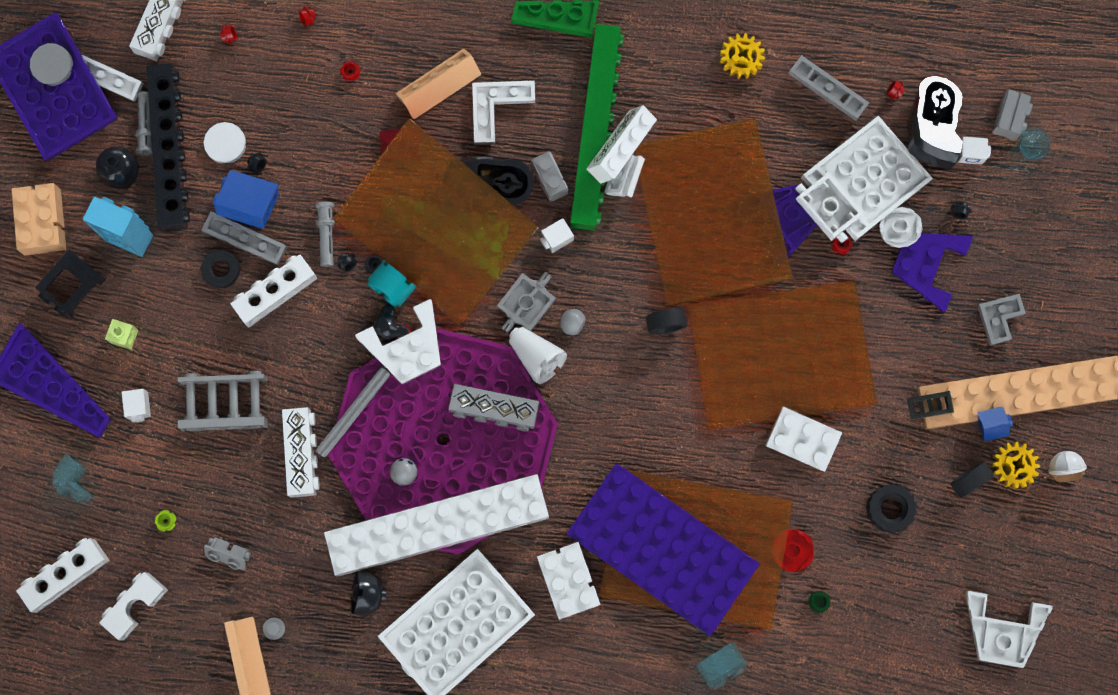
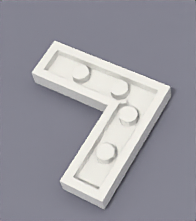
[472,81,535,145]

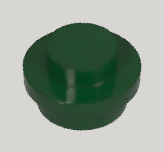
[808,591,830,613]

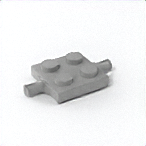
[497,272,556,333]

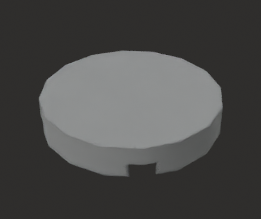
[30,43,73,86]

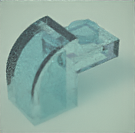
[53,454,94,503]

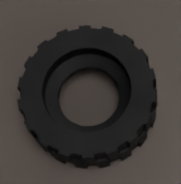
[866,484,917,533]

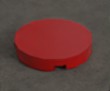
[771,529,814,572]

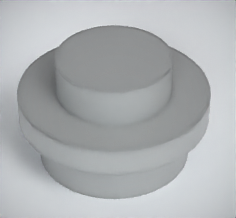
[263,618,285,640]

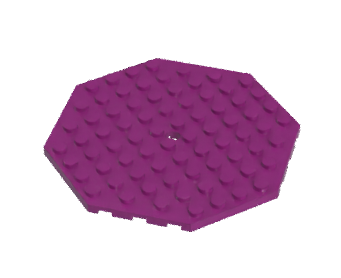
[328,328,558,555]

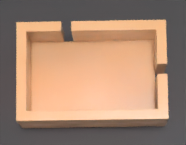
[12,183,66,256]

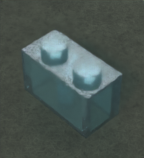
[694,642,748,690]

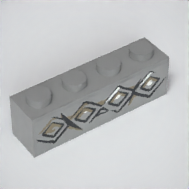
[449,384,539,432]

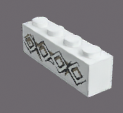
[129,0,186,61]
[587,105,657,183]
[282,407,320,498]

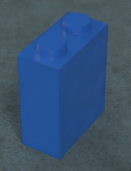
[213,170,279,229]

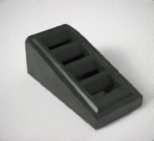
[907,391,954,420]

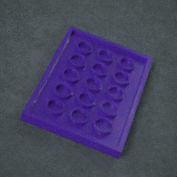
[0,12,118,161]

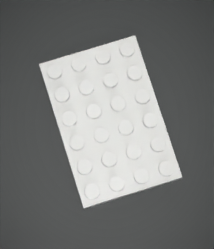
[378,549,535,695]

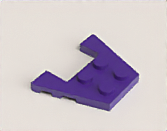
[735,184,817,269]
[891,233,973,313]

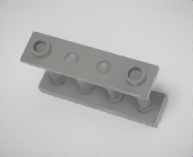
[178,371,268,431]

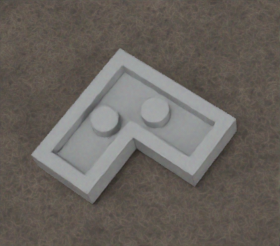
[977,294,1026,346]

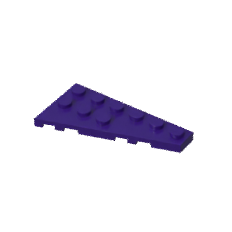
[0,323,111,438]

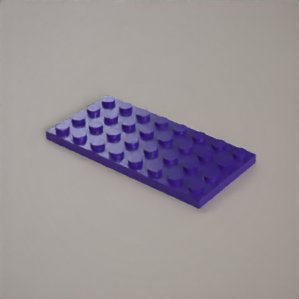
[566,463,760,636]

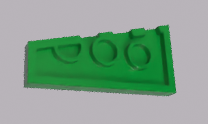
[511,0,600,38]

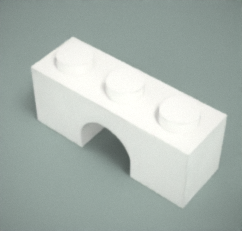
[99,572,168,641]

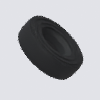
[201,250,240,288]

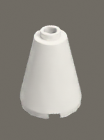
[509,327,567,384]

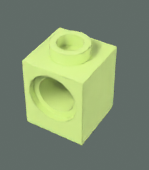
[105,319,138,350]

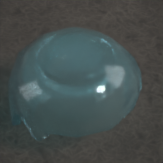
[1018,128,1051,160]

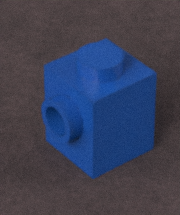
[978,407,1013,442]

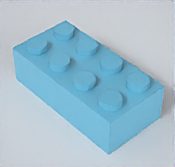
[82,196,153,257]

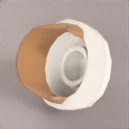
[1048,451,1087,482]

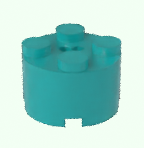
[367,260,416,308]

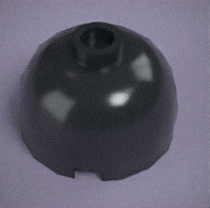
[96,147,140,189]
[350,571,386,616]

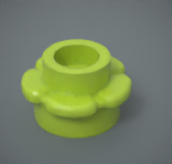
[155,510,176,532]

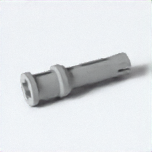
[135,91,153,156]
[315,202,335,267]

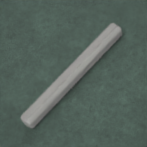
[316,368,390,458]

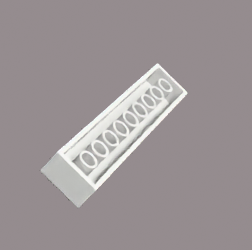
[324,474,549,576]

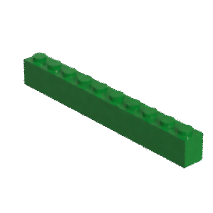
[570,24,624,231]

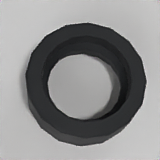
[645,308,688,335]
[950,461,994,498]

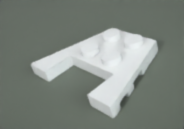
[355,299,441,384]
[966,591,1053,668]

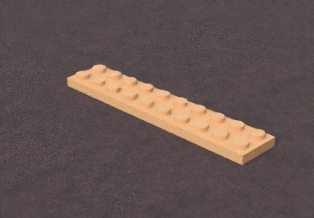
[917,356,1118,429]

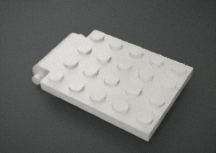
[795,116,933,243]

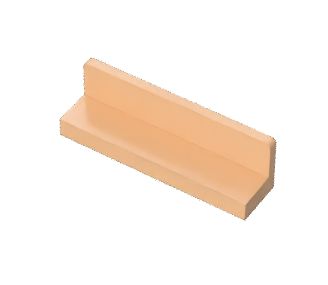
[395,49,481,119]
[224,617,271,695]

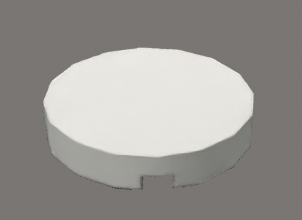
[204,122,246,164]
[879,207,922,248]

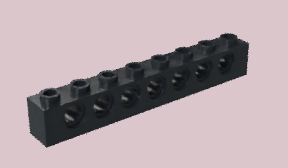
[146,63,190,232]

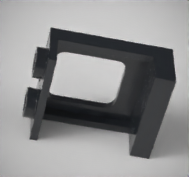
[35,250,106,318]

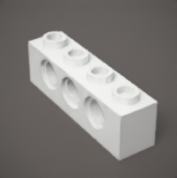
[230,255,318,328]
[16,538,110,613]

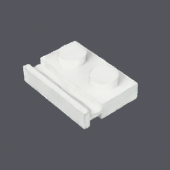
[604,155,645,197]

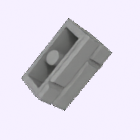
[992,89,1033,140]
[531,152,568,202]

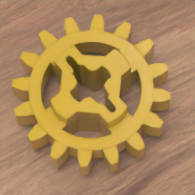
[720,33,765,79]
[991,442,1040,489]

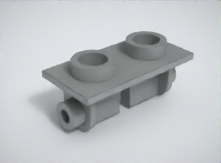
[204,537,251,571]

